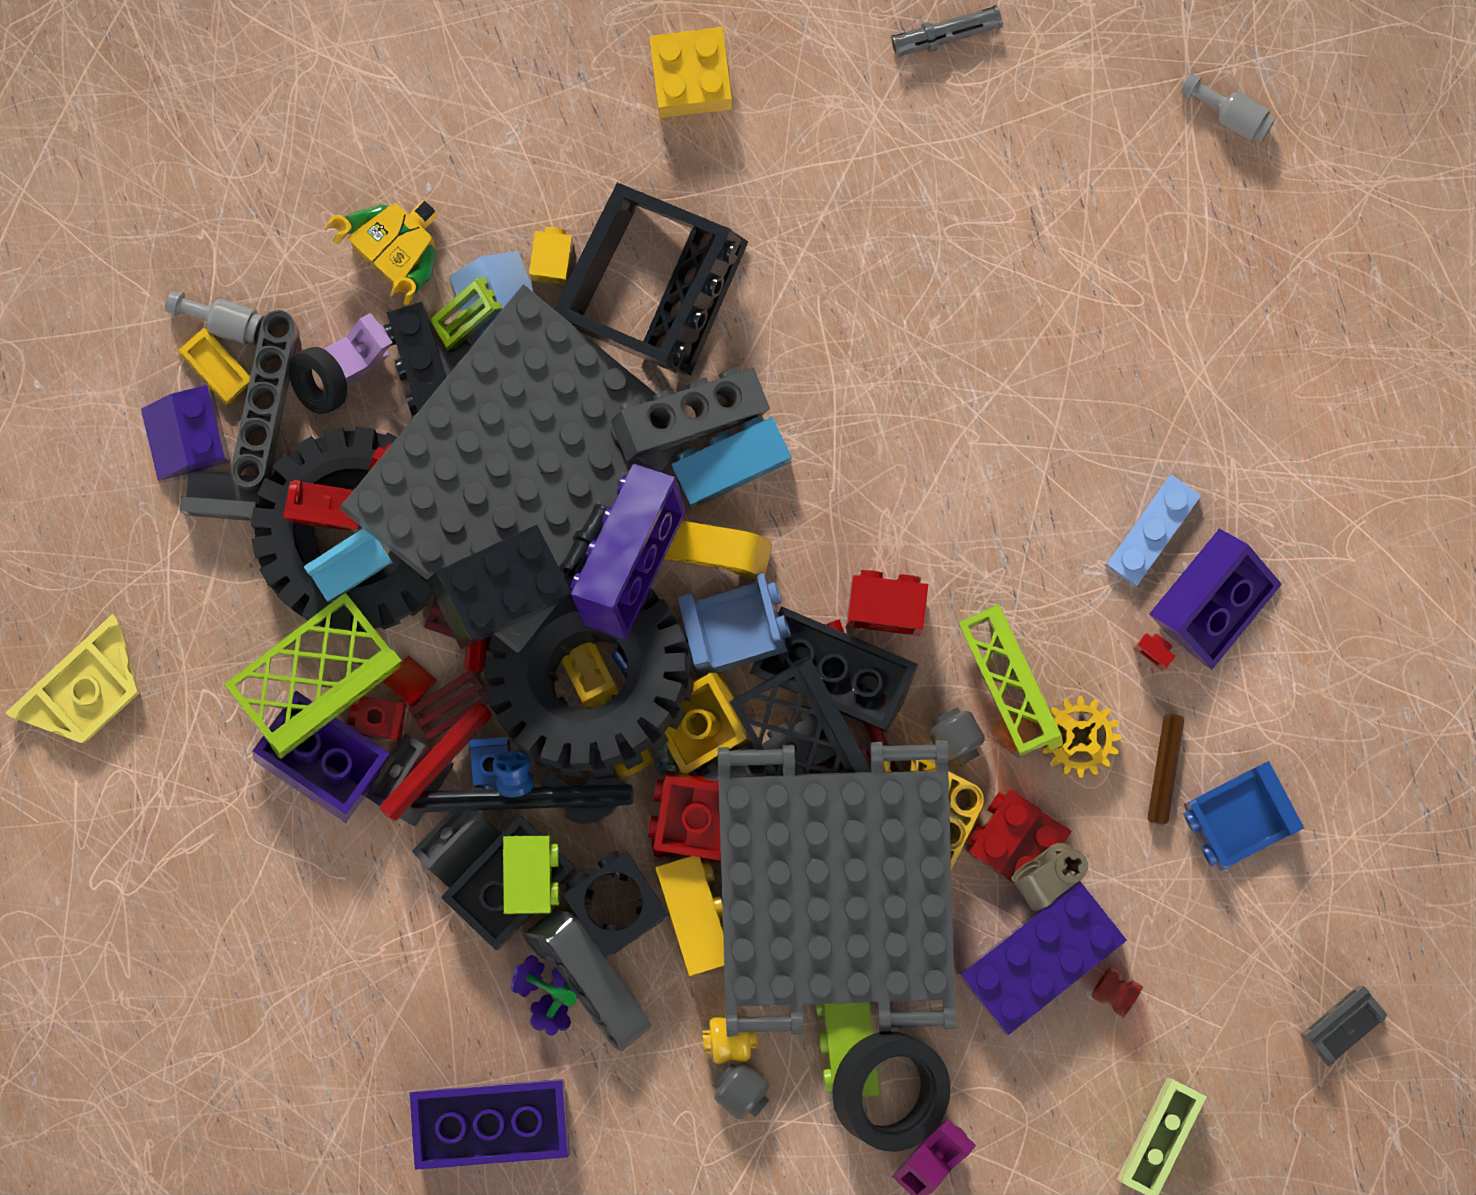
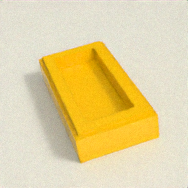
[177,327,250,407]

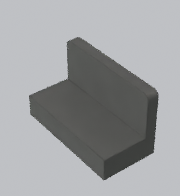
[180,471,260,521]
[366,733,454,826]
[412,811,502,888]

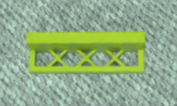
[958,604,1063,756]

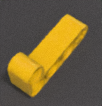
[664,521,772,580]

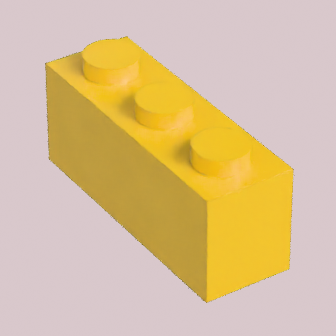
[655,856,724,976]

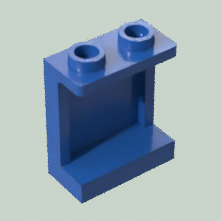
[1183,761,1304,871]

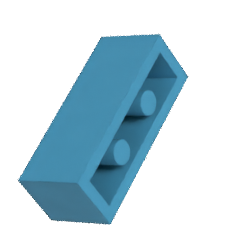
[671,416,792,509]

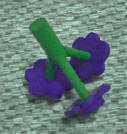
[510,955,578,1036]

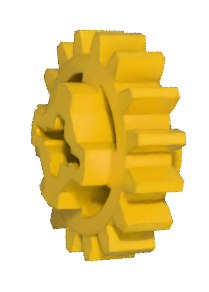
[1039,696,1121,778]

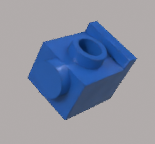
[469,737,510,789]

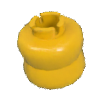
[702,1015,758,1065]

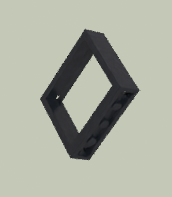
[554,182,741,373]

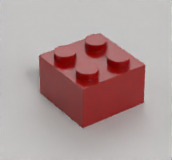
[846,570,929,636]

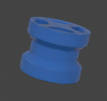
[493,751,534,797]

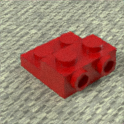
[647,770,721,861]
[966,789,1072,884]

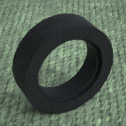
[832,1031,950,1152]

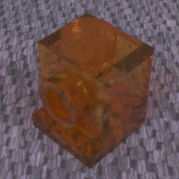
[988,706,1039,758]

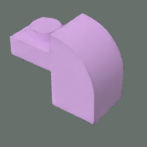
[324,313,392,387]

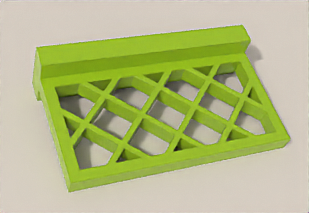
[224,593,402,759]

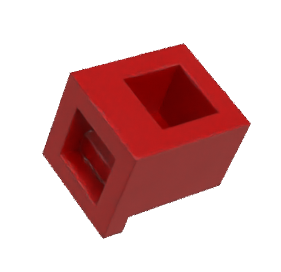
[348,696,407,742]

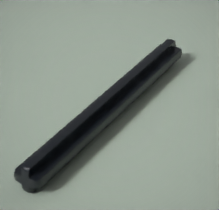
[411,784,634,813]

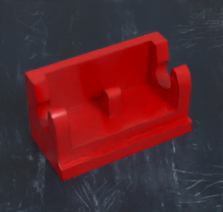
[283,480,363,533]

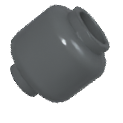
[929,707,985,766]
[712,1062,769,1119]

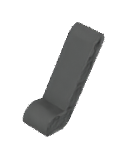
[524,910,651,1052]

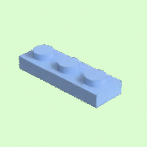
[1105,474,1201,587]

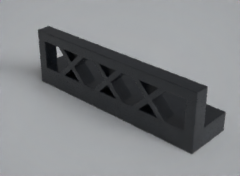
[643,226,748,376]

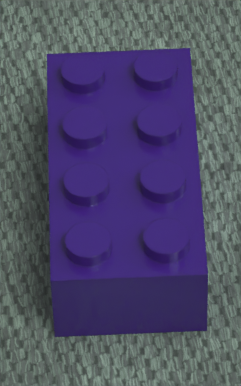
[570,464,687,640]
[958,881,1127,1035]
[409,1079,570,1170]

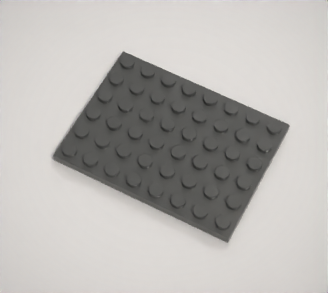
[339,284,682,653]

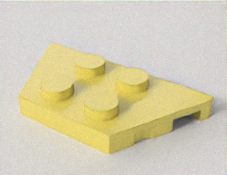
[6,614,140,744]

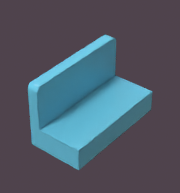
[304,528,393,603]

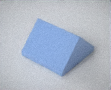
[449,251,533,343]

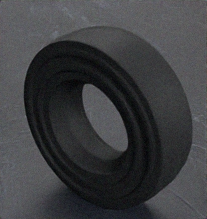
[289,347,347,414]

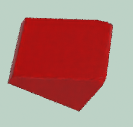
[382,656,437,707]

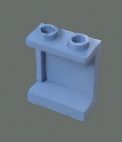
[677,572,791,677]

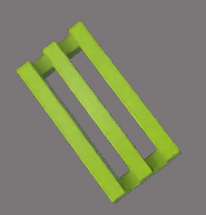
[430,277,502,350]

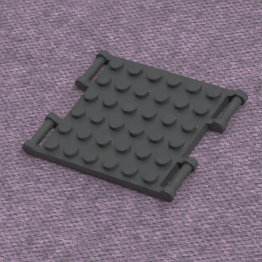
[718,740,956,1037]

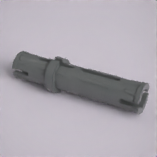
[891,5,1003,58]

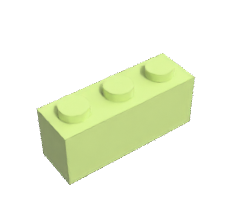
[1116,1078,1207,1195]

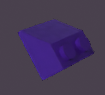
[141,385,231,481]

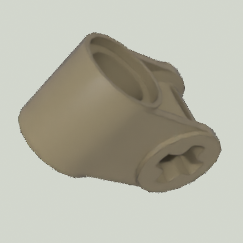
[1011,843,1088,911]

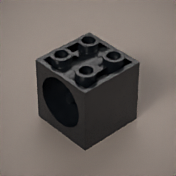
[563,850,670,958]

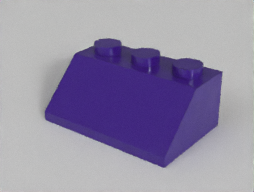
[1149,528,1282,670]
[252,691,390,823]

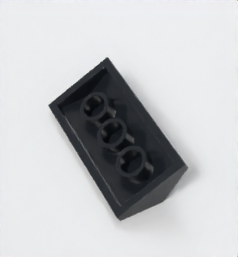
[750,606,918,732]

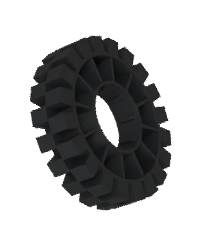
[484,588,695,778]

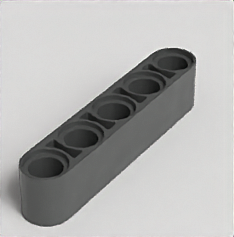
[231,310,299,493]

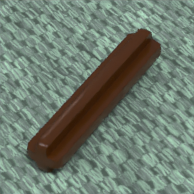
[1147,714,1185,825]

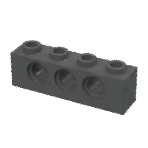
[611,367,770,462]

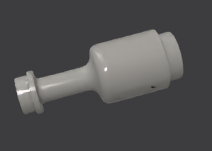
[1180,74,1276,143]
[165,291,264,345]

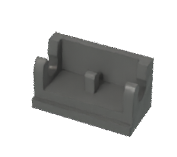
[1301,986,1387,1066]

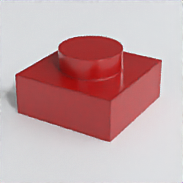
[1133,633,1176,671]

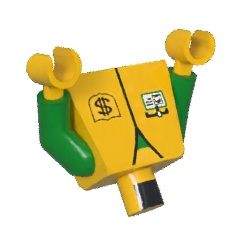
[324,200,438,306]

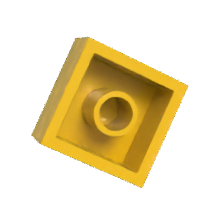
[649,27,732,119]

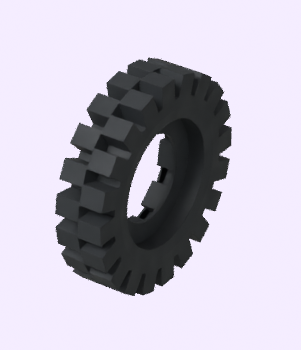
[251,427,433,633]

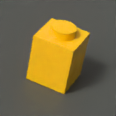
[529,227,573,286]

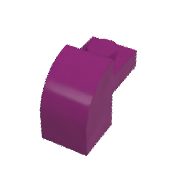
[892,1119,976,1195]

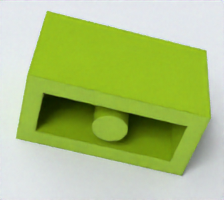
[503,836,559,914]

